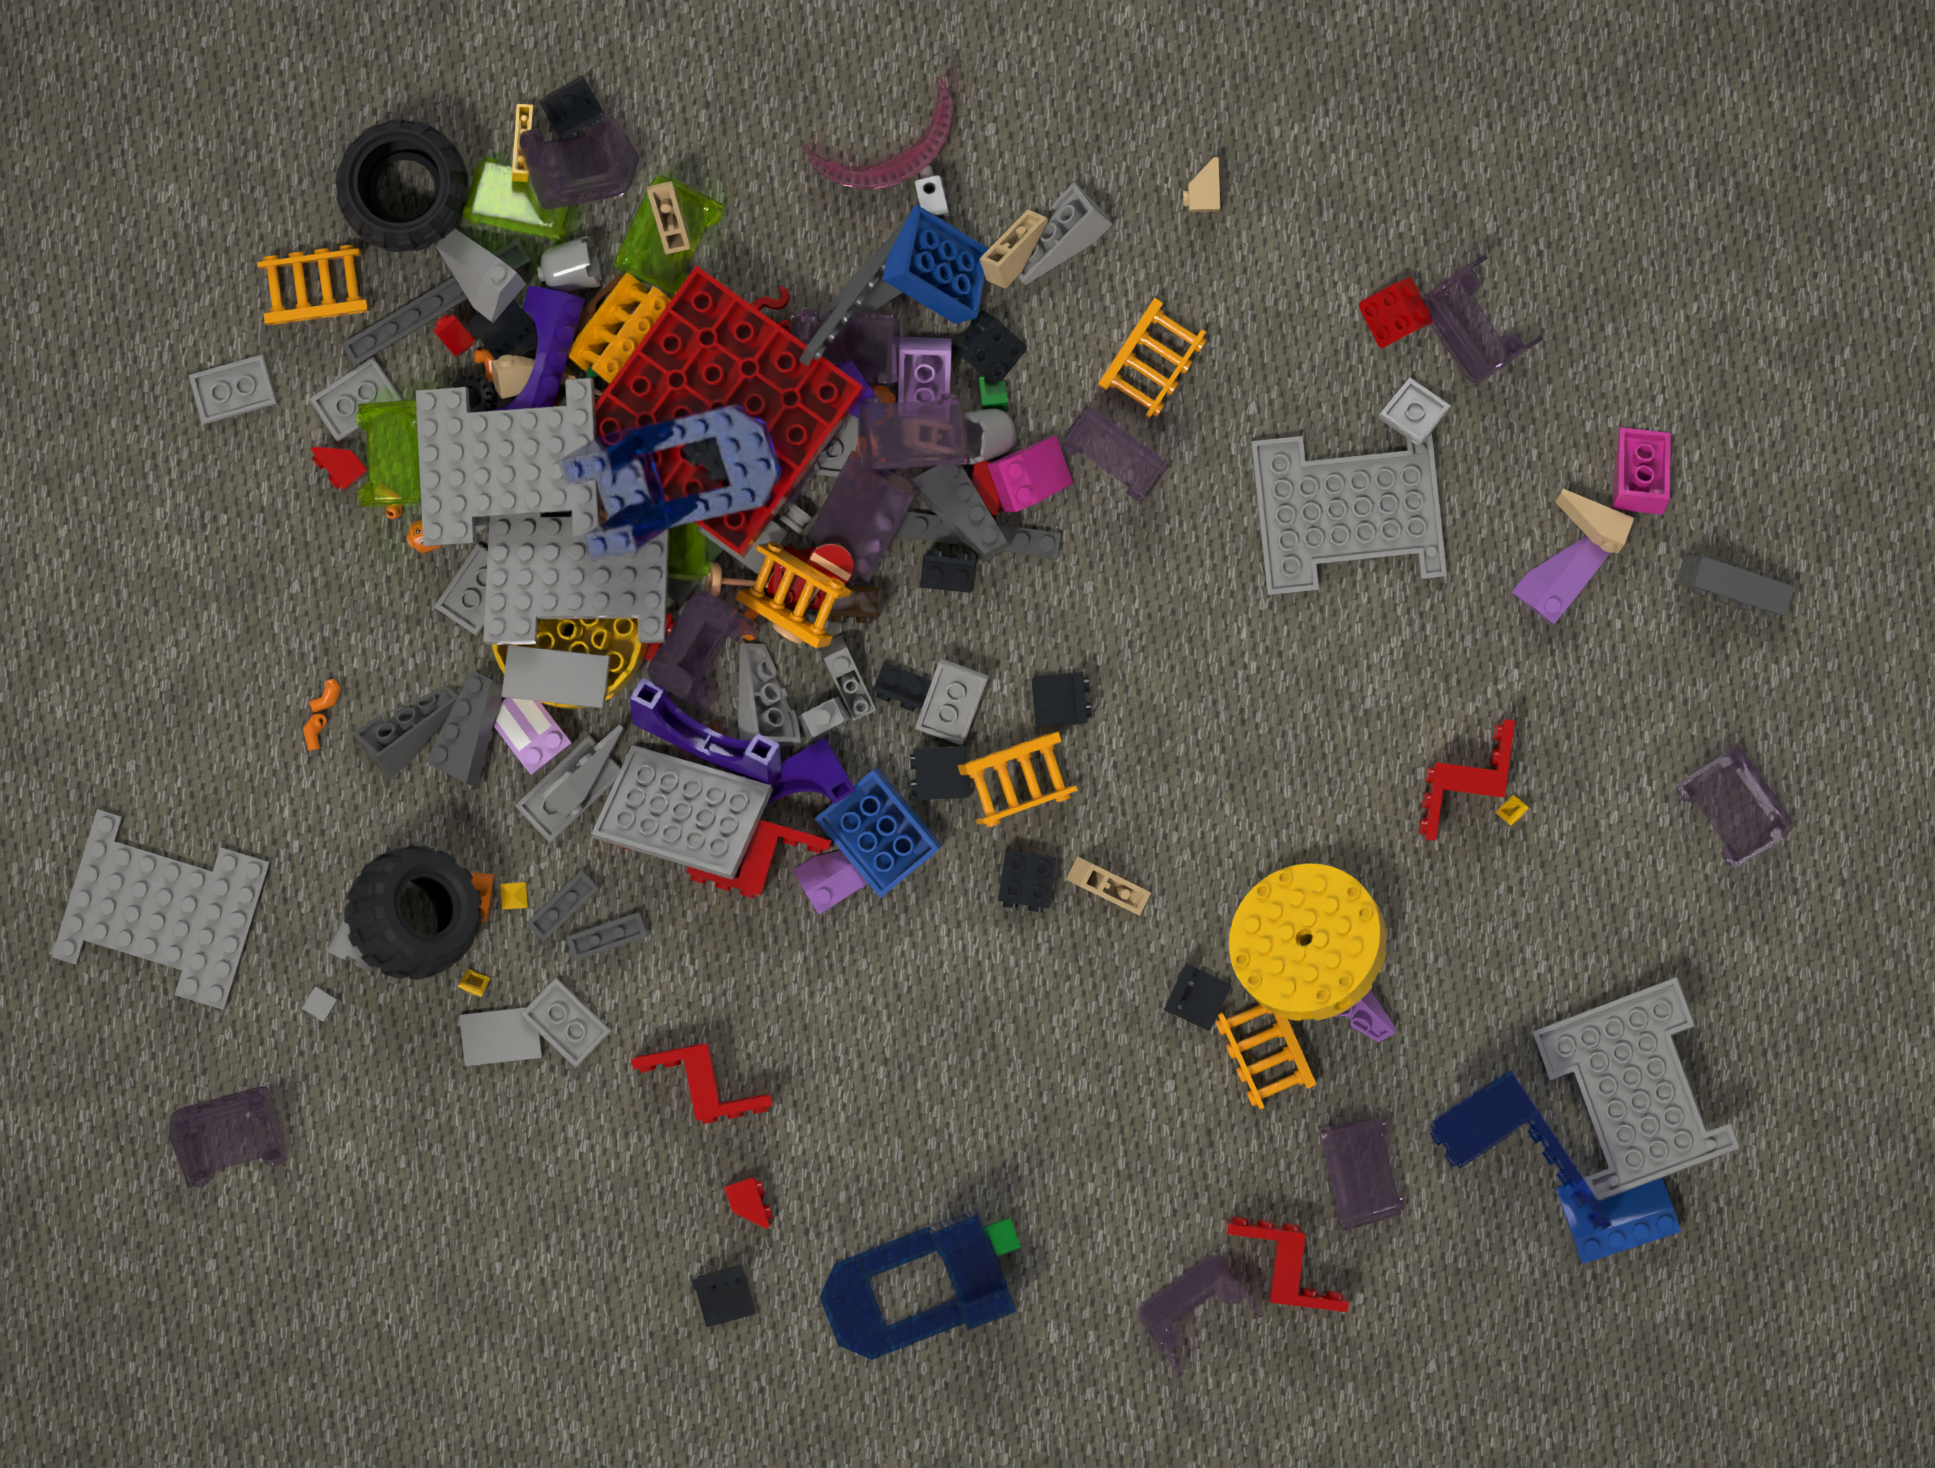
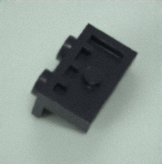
[873,662,932,712]

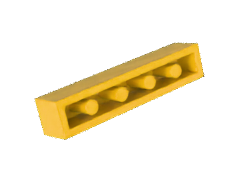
[512,104,533,182]

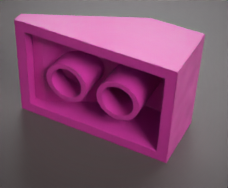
[1612,427,1671,515]
[987,435,1073,512]

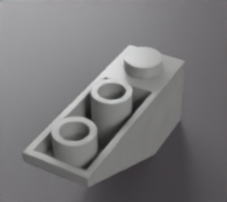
[819,635,876,721]

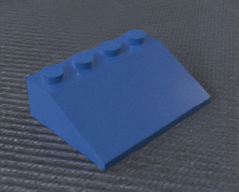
[883,205,988,324]
[815,767,943,898]
[1556,1178,1681,1264]

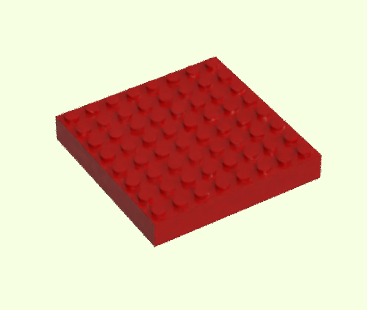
[595,265,866,558]

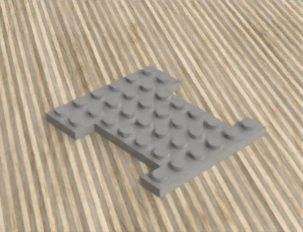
[416,378,601,546]
[1251,433,1447,595]
[483,491,670,645]
[52,809,270,1010]
[1533,977,1741,1202]

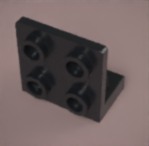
[920,551,974,593]
[1163,963,1231,1031]
[692,1264,756,1327]

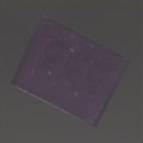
[807,451,920,582]

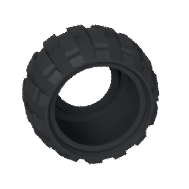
[335,119,469,253]
[344,846,482,980]

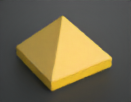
[1496,794,1529,826]
[500,882,528,910]
[458,968,491,997]

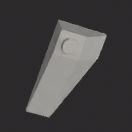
[1018,182,1112,285]
[436,227,526,323]
[738,643,801,748]
[542,724,625,818]

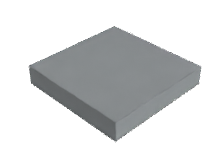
[1379,377,1451,447]

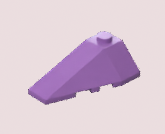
[1511,536,1610,625]
[792,850,868,914]
[1334,990,1397,1042]

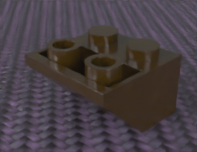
[828,586,879,624]

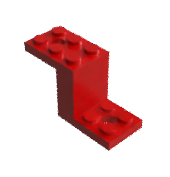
[1418,719,1515,841]
[686,819,832,899]
[631,1042,774,1124]
[1224,1216,1349,1312]

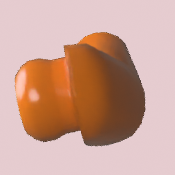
[473,348,495,384]

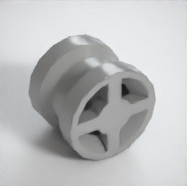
[780,503,812,534]

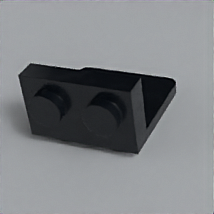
[538,76,605,140]
[468,299,538,360]
[951,310,1027,385]
[1032,672,1092,727]

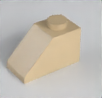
[1183,157,1220,212]

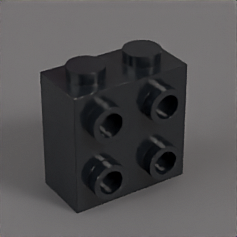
[682,408,758,483]
[910,746,969,800]
[998,850,1057,913]

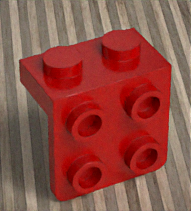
[1359,276,1433,348]
[773,546,825,610]

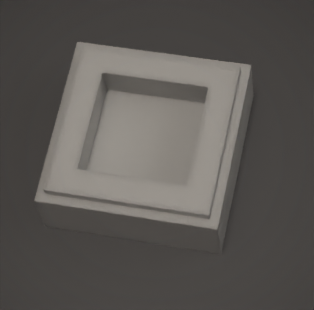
[302,986,338,1022]

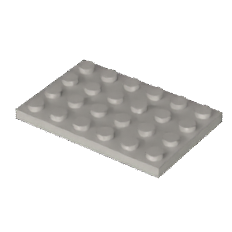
[591,745,773,880]

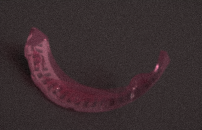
[802,78,953,190]

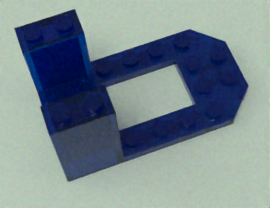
[559,404,781,561]
[1429,1070,1613,1232]
[820,1207,1017,1360]

